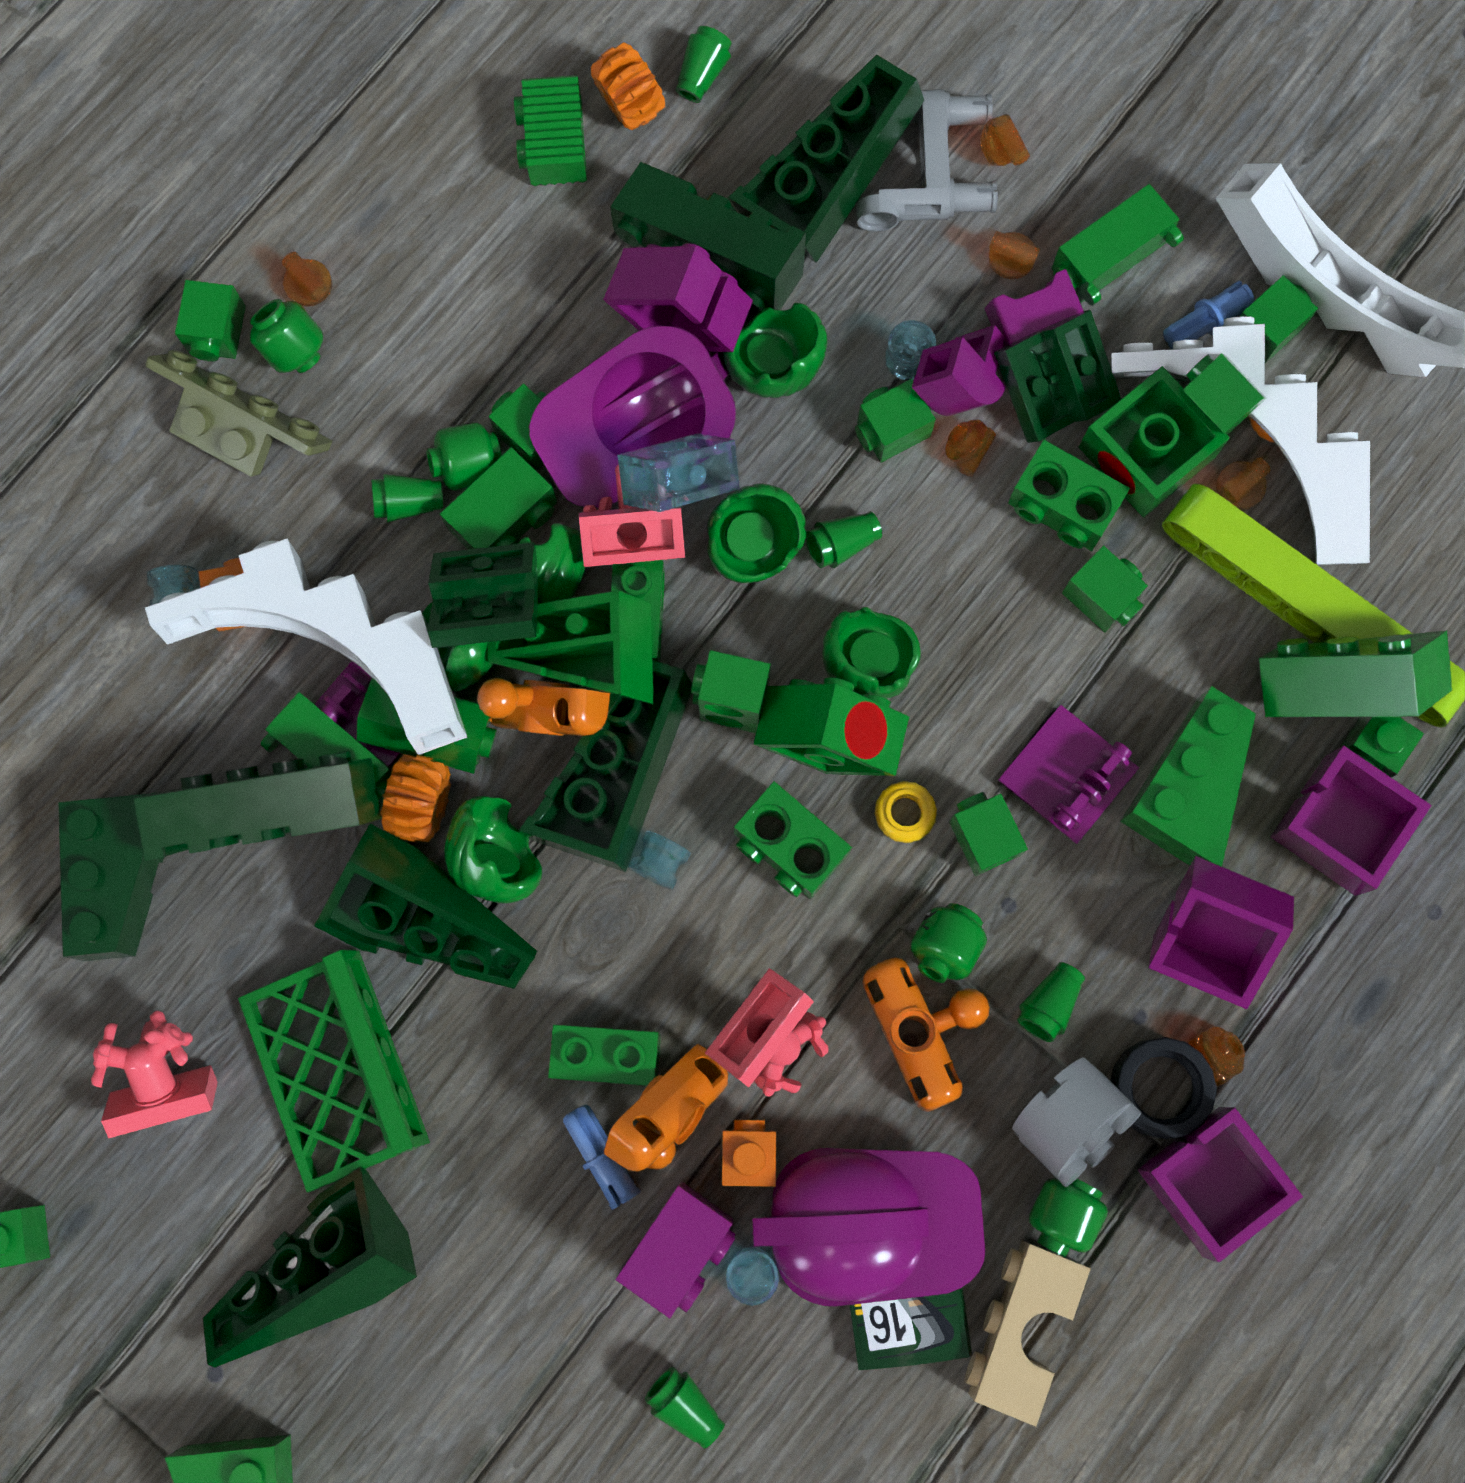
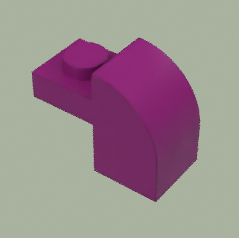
[912,325,1006,416]

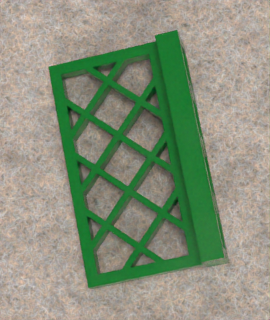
[238,950,430,1193]

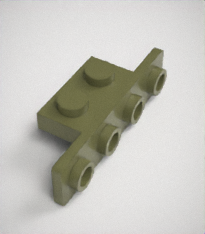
[145,350,333,477]

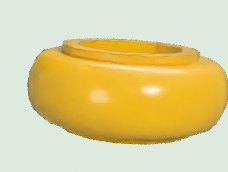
[874,781,937,843]

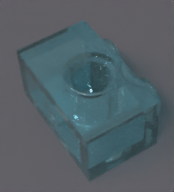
[618,434,740,512]

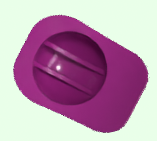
[529,325,736,507]
[752,1148,985,1307]

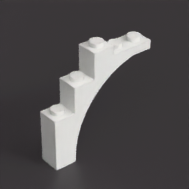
[1215,163,1465,377]
[1112,317,1370,565]
[145,539,467,755]

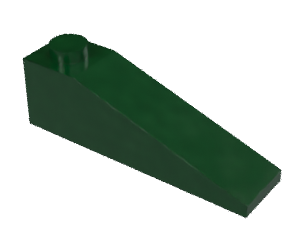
[314,823,537,989]
[203,1167,417,1368]

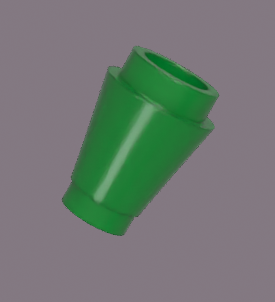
[675,26,732,103]
[371,474,443,523]
[806,511,882,568]
[1017,962,1085,1042]
[645,1367,725,1449]

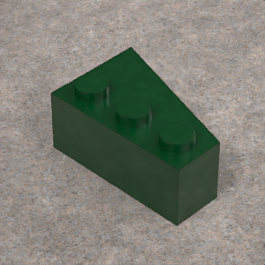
[58,792,164,961]

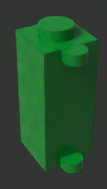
[1051,184,1184,306]
[356,678,497,774]
[260,692,392,808]

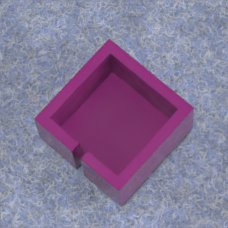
[603,243,753,352]
[1270,745,1432,896]
[1148,856,1294,1009]
[1138,1107,1303,1263]
[615,1181,736,1319]

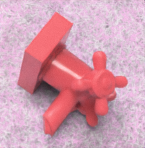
[579,462,685,567]
[705,968,829,1097]
[91,1010,218,1138]

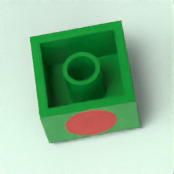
[1078,366,1230,518]
[753,678,909,776]

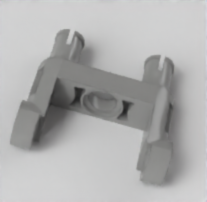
[856,89,998,232]

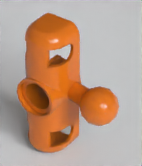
[477,678,610,736]
[862,957,990,1112]
[604,1044,728,1171]

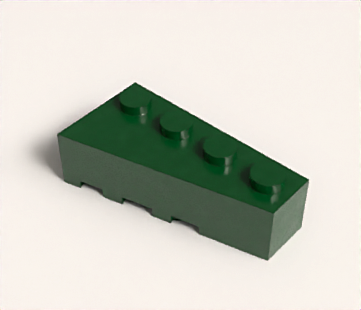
[728,54,925,263]
[610,162,806,316]
[519,660,692,872]
[133,751,382,861]

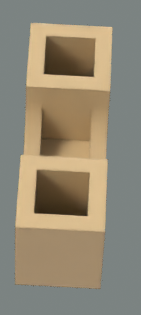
[964,1240,1091,1427]

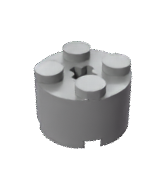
[1012,1057,1141,1187]

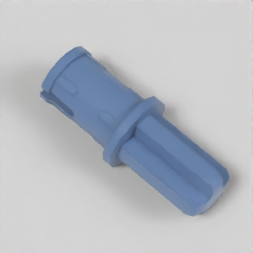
[1163,281,1255,349]
[563,1104,641,1210]

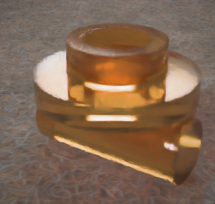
[980,114,1030,166]
[988,230,1041,279]
[282,252,332,306]
[945,420,996,477]
[1216,457,1271,510]
[1187,1026,1245,1087]

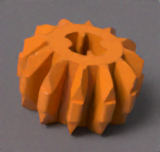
[591,42,665,130]
[380,754,451,842]

